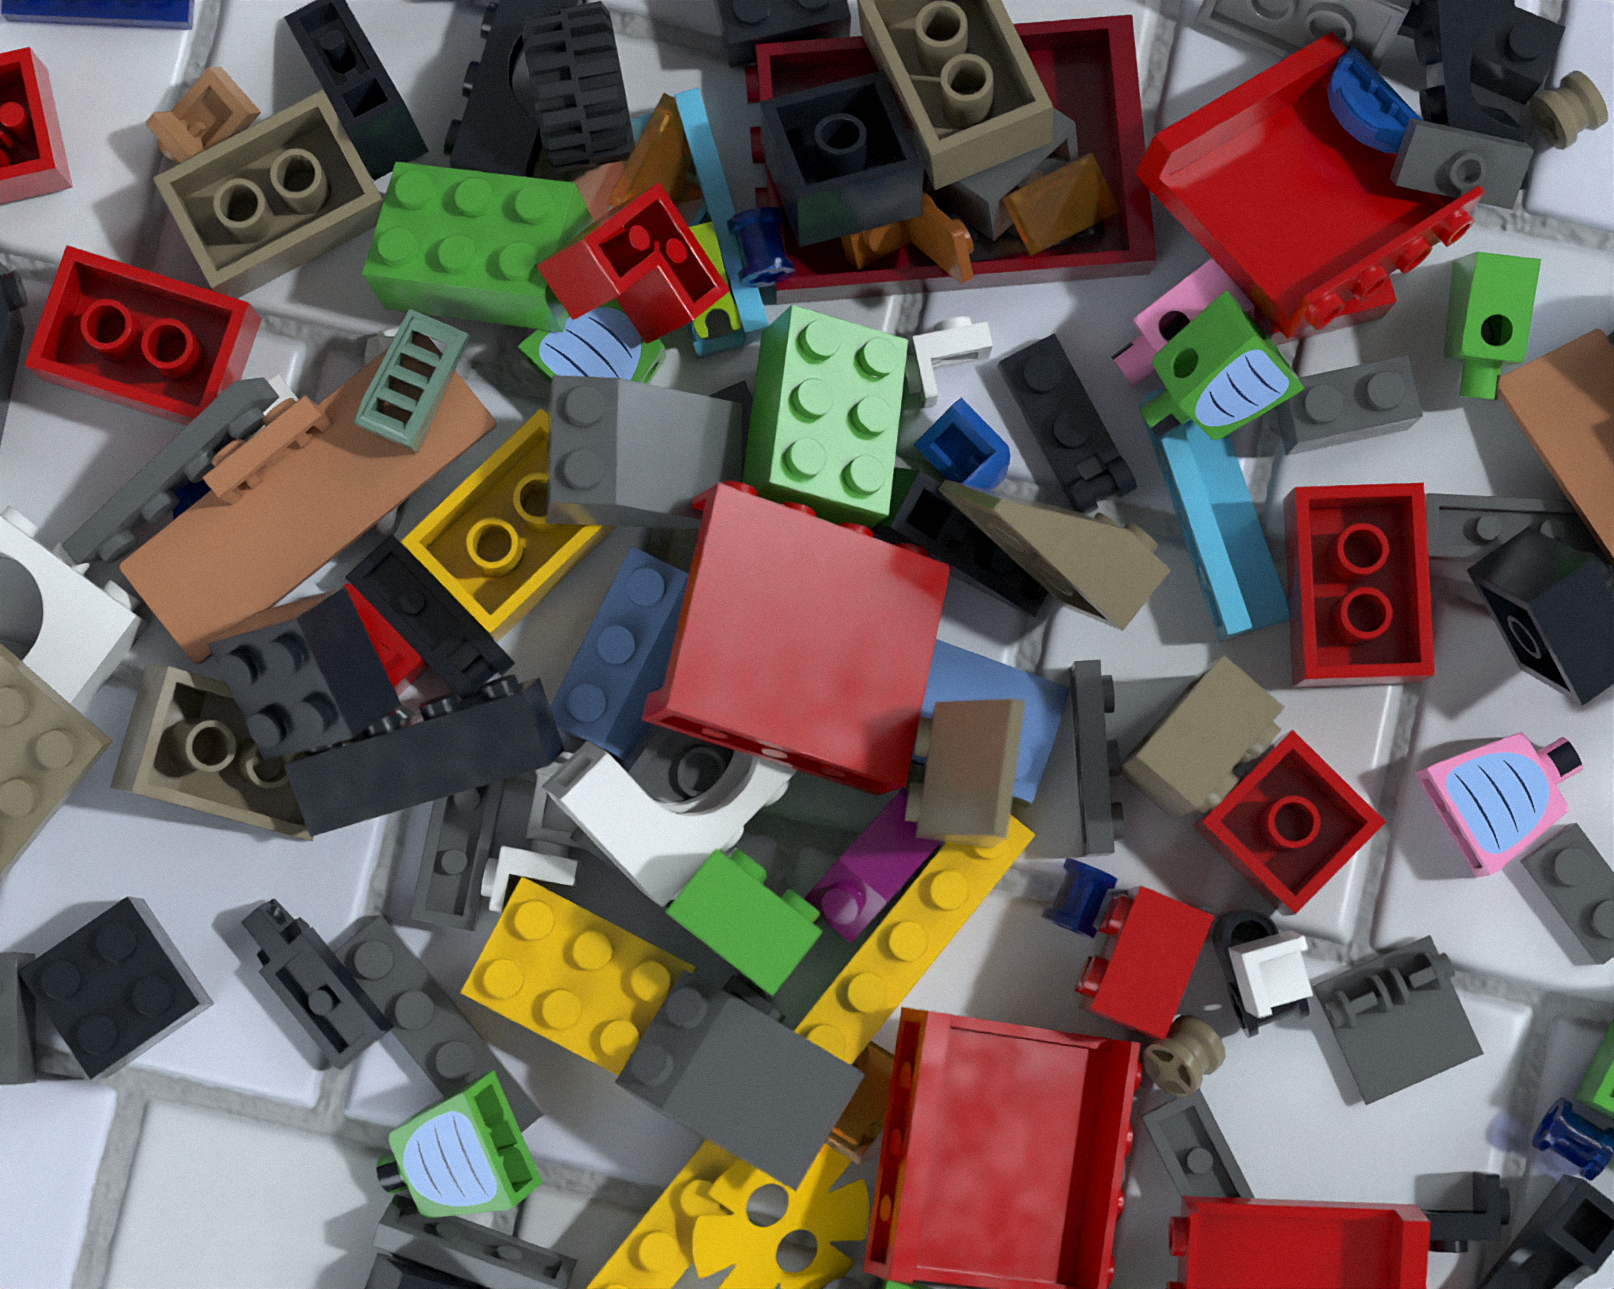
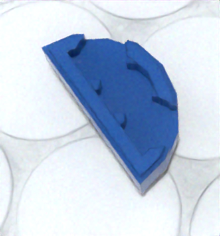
[1327,46,1423,154]

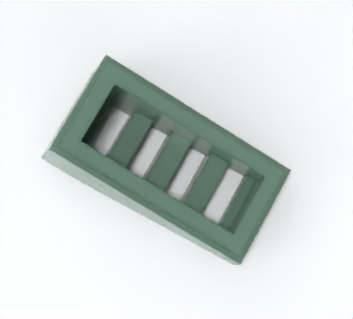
[352,308,470,453]

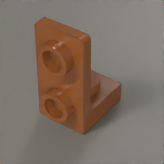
[841,191,974,285]

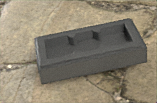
[1389,118,1534,210]

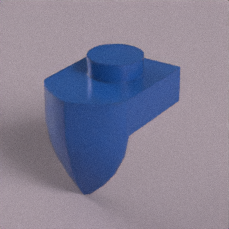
[913,397,1010,490]

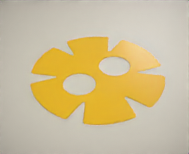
[692,1142,869,1289]

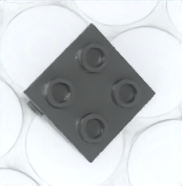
[1313,935,1484,1105]

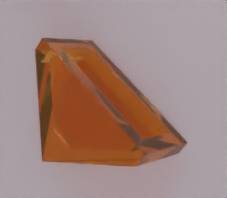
[606,93,702,212]
[1002,152,1120,256]
[825,1041,894,1165]

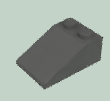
[546,375,742,529]
[615,969,865,1191]

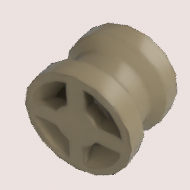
[1529,70,1608,150]
[1142,1015,1226,1098]

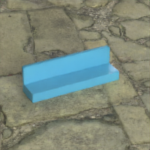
[1139,387,1289,642]

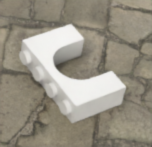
[0,505,150,713]
[541,740,798,907]

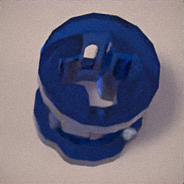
[726,207,796,288]
[1041,858,1118,939]
[1532,1097,1614,1181]

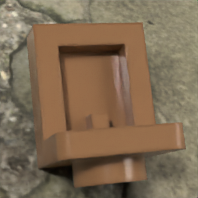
[146,67,262,164]

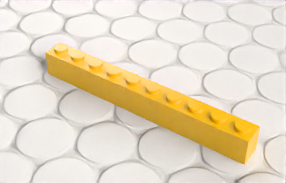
[585,814,1036,1289]

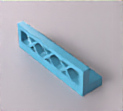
[631,87,769,359]

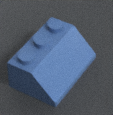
[550,546,689,762]
[911,639,1070,808]

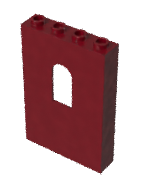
[745,14,1156,305]

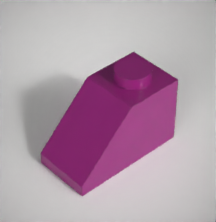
[804,787,941,943]

